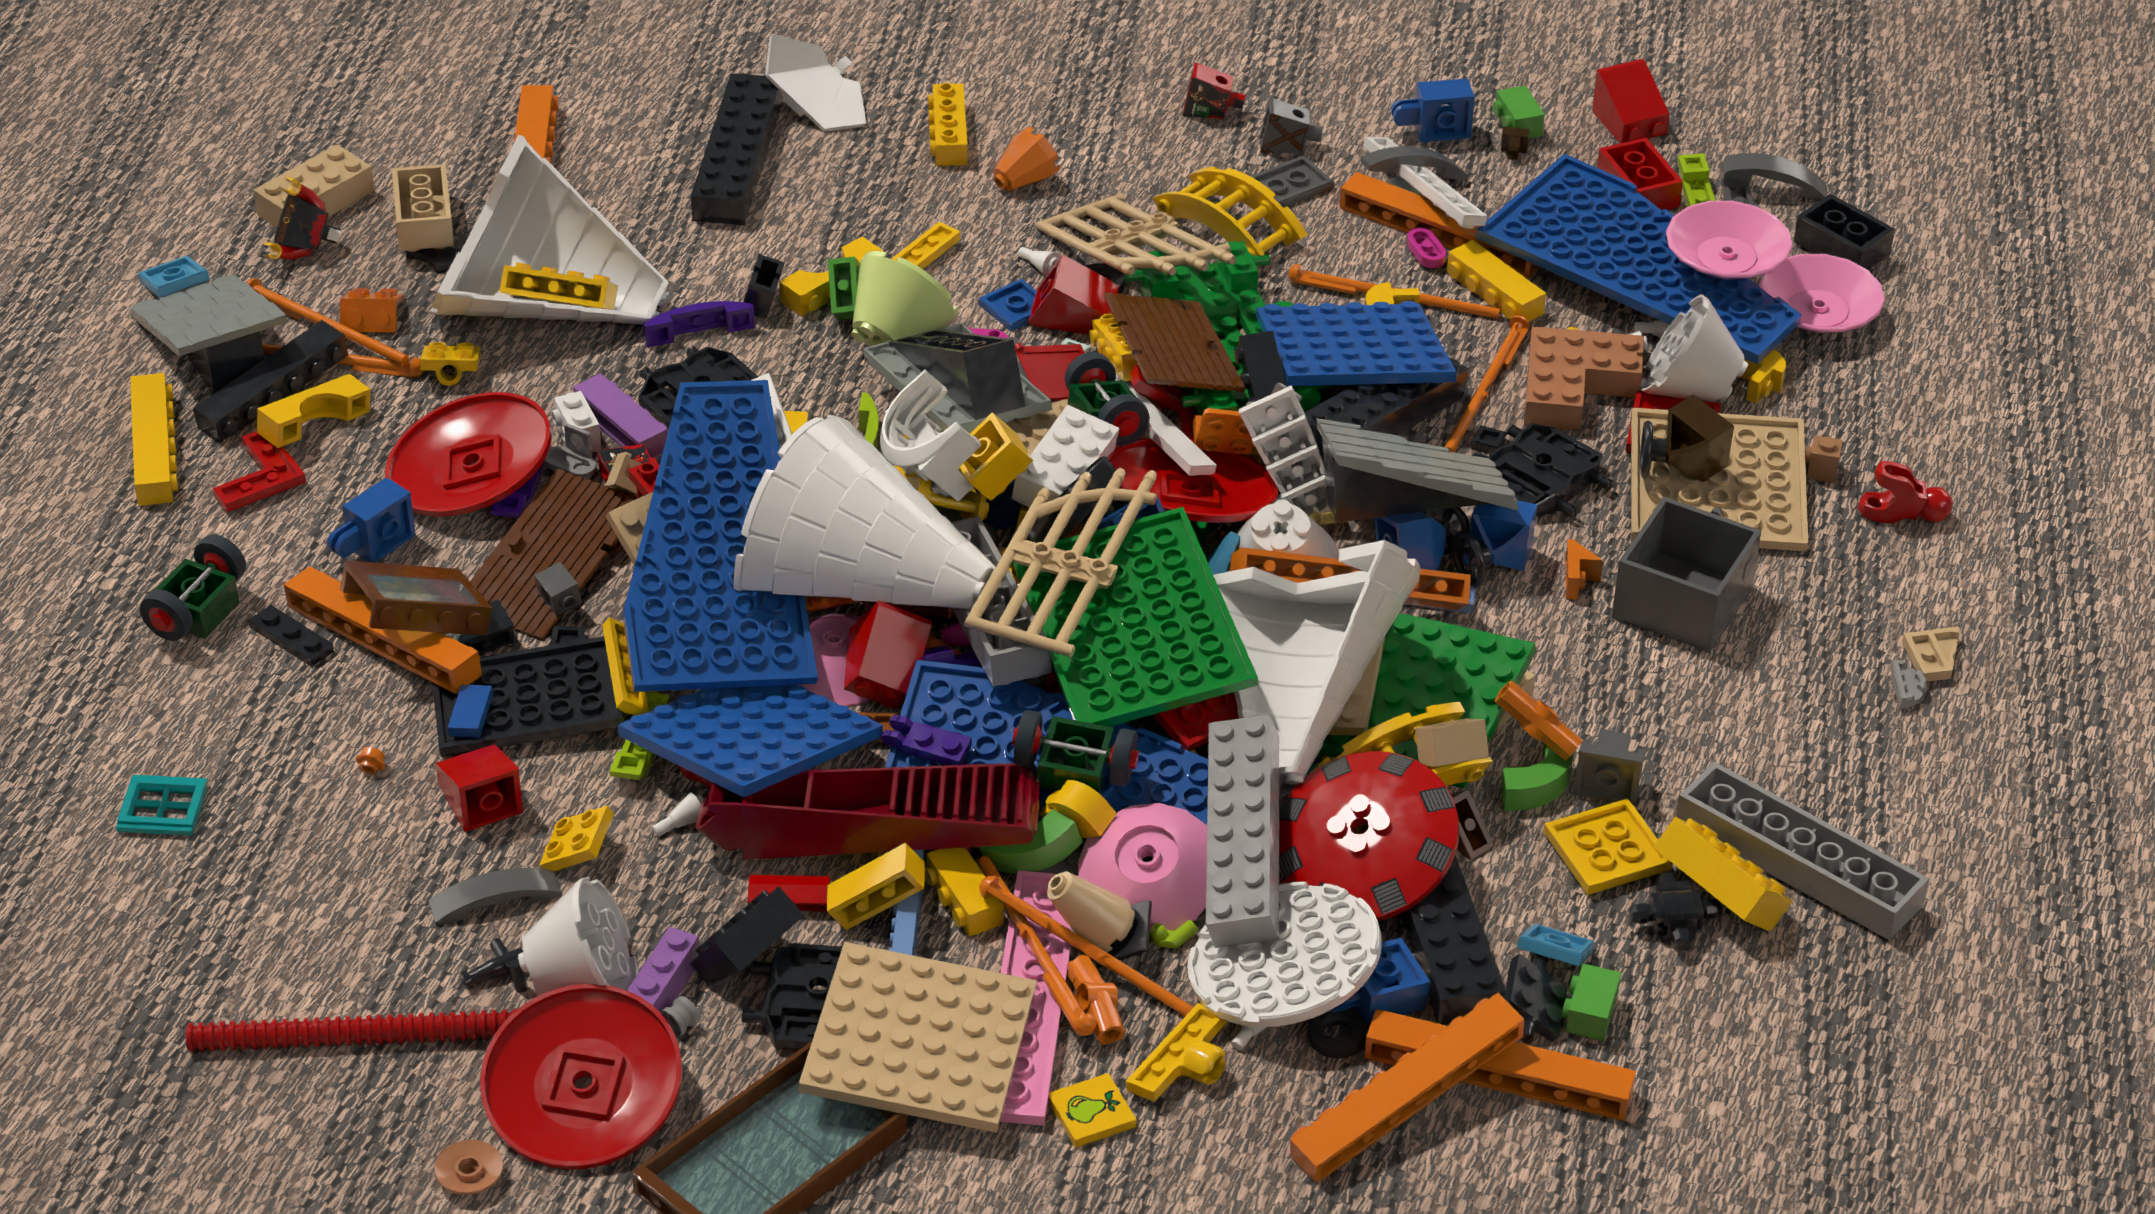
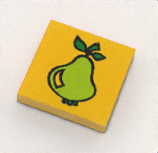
[1048,1073,1137,1148]

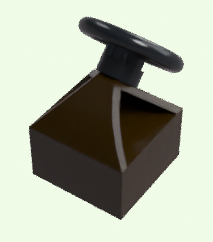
[1639,394,1734,482]

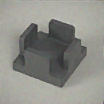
[1574,729,1645,806]

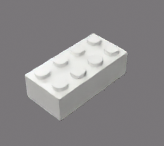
[1011,405,1119,507]

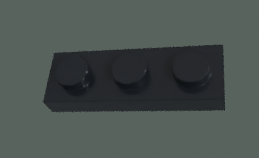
[249,605,334,667]

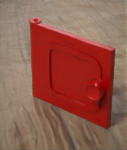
[1015,343,1085,401]

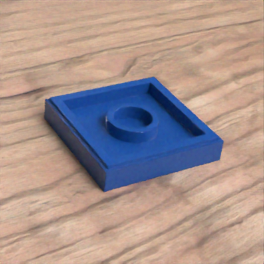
[978,278,1037,332]

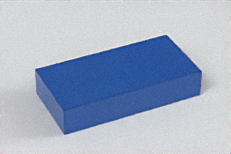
[448,684,493,738]

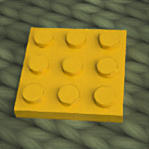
[1543,798,1673,895]

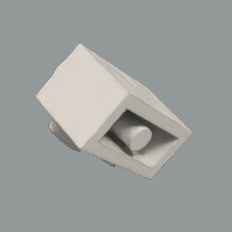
[551,391,601,452]

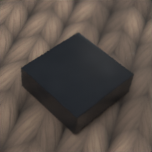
[1471,425,1507,454]

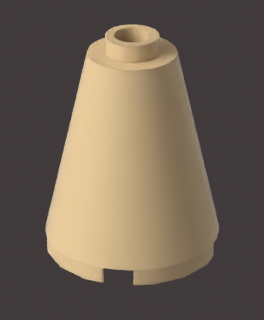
[1047,872,1135,952]

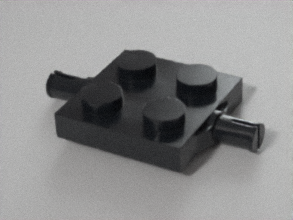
[1504,953,1568,1044]

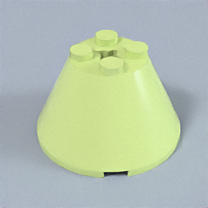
[851,251,959,346]

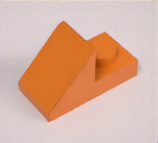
[1565,539,1603,600]

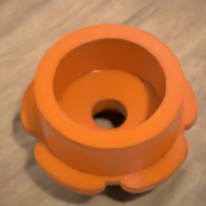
[355,747,386,774]

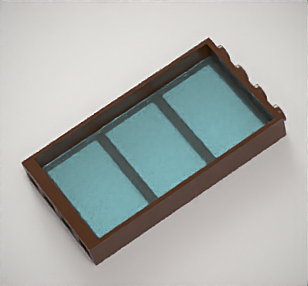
[632,1040,907,1214]

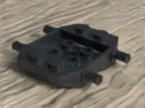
[638,346,759,431]
[1472,423,1614,518]
[742,943,843,1050]

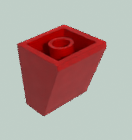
[1592,59,1670,143]
[1028,254,1119,335]
[844,601,932,709]
[436,744,523,832]

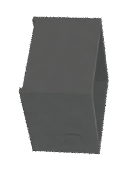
[1612,497,1762,653]

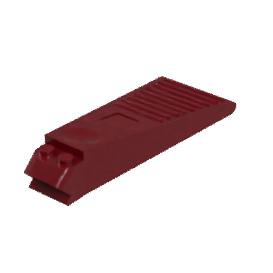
[696,763,1040,860]

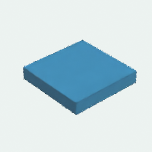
[138,256,210,298]
[1206,531,1240,575]
[1517,923,1595,966]

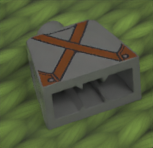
[1259,98,1323,153]

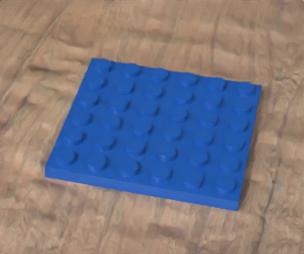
[1256,301,1456,386]
[618,685,883,798]

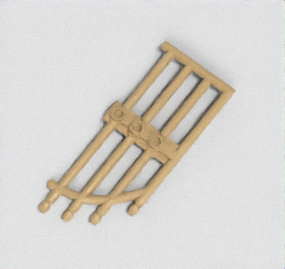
[1035,193,1236,275]
[963,468,1157,657]

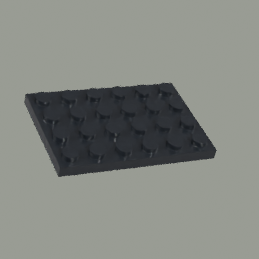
[432,636,625,757]

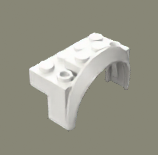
[880,369,981,502]

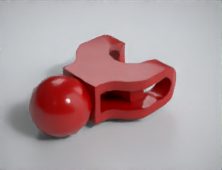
[1858,461,1954,523]

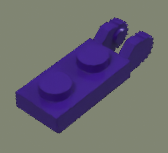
[881,715,972,765]

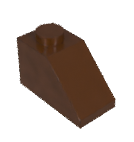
[1450,789,1495,860]

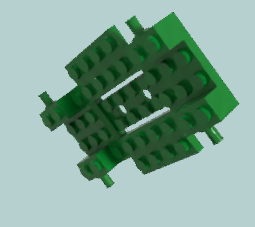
[1125,241,1333,416]

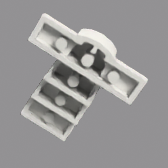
[1239,385,1331,520]

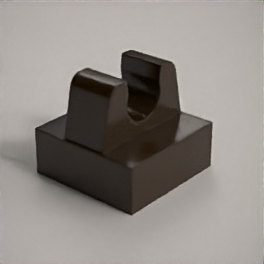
[1501,126,1529,160]

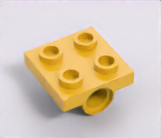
[420,342,481,386]
[539,806,614,871]

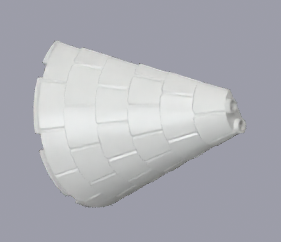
[430,135,669,325]
[734,415,996,609]
[1213,540,1420,788]

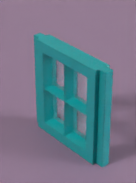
[116,774,208,836]

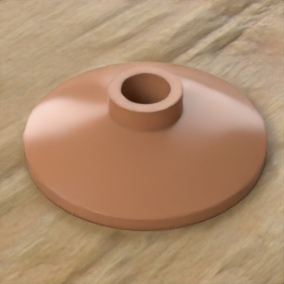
[434,1140,503,1195]

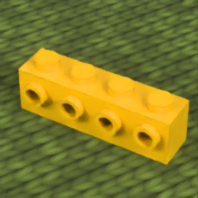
[928,83,968,166]
[499,262,618,310]
[1090,314,1138,381]

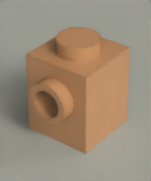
[1805,435,1843,483]

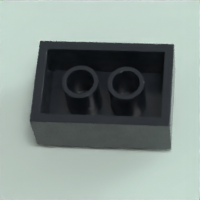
[1793,194,1895,270]
[690,886,805,992]

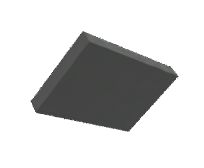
[1251,155,1335,208]

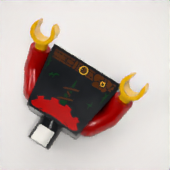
[263,176,341,260]

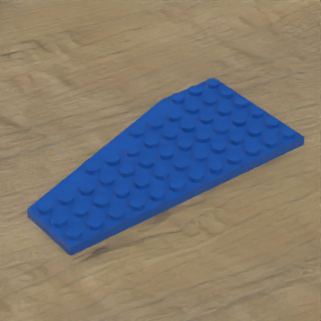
[1476,154,1802,364]
[623,380,818,692]
[885,660,1208,842]

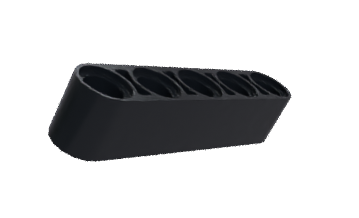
[1025,455,1116,543]

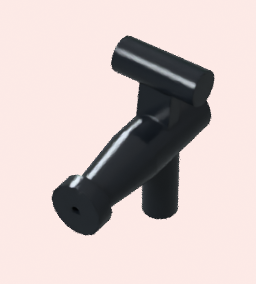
[460,938,528,993]

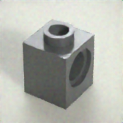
[534,562,582,616]

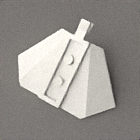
[765,34,866,132]

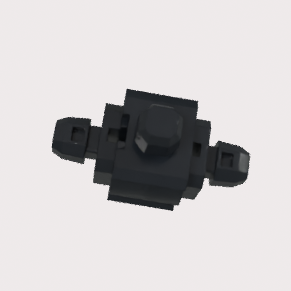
[1629,872,1721,950]

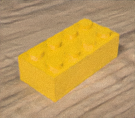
[1653,816,1793,932]

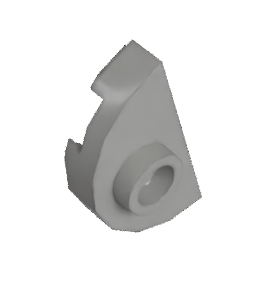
[1890,660,1926,709]

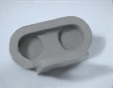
[544,424,596,479]

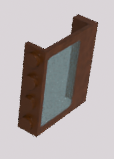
[340,561,492,636]

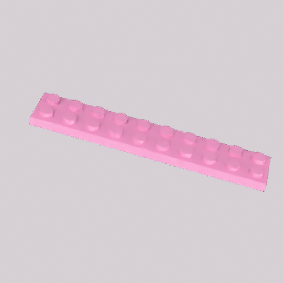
[1000,871,1079,1126]

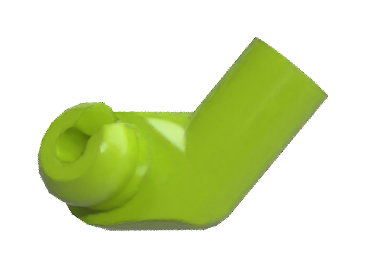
[1149,920,1198,949]

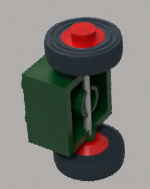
[1064,352,1150,446]
[139,534,246,641]
[1012,710,1140,795]

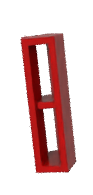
[747,875,830,912]

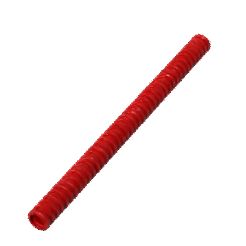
[185,1009,517,1053]

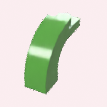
[1501,742,1574,811]
[974,809,1083,874]

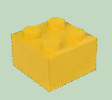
[959,412,1034,501]

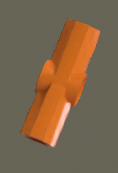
[1494,680,1583,761]
[1067,955,1125,1045]

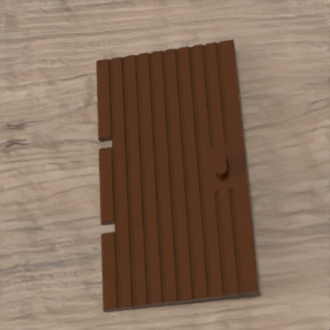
[1103,293,1245,392]
[454,469,637,641]

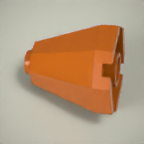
[993,126,1061,192]

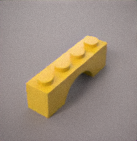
[779,236,884,317]
[257,374,371,448]

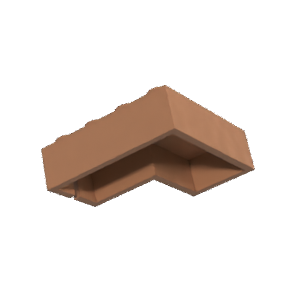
[1524,326,1644,430]

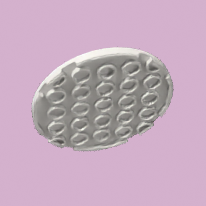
[1188,882,1382,1027]

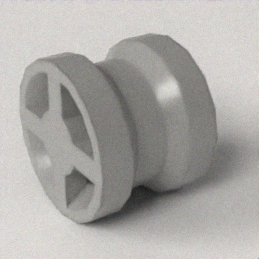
[659,996,700,1038]

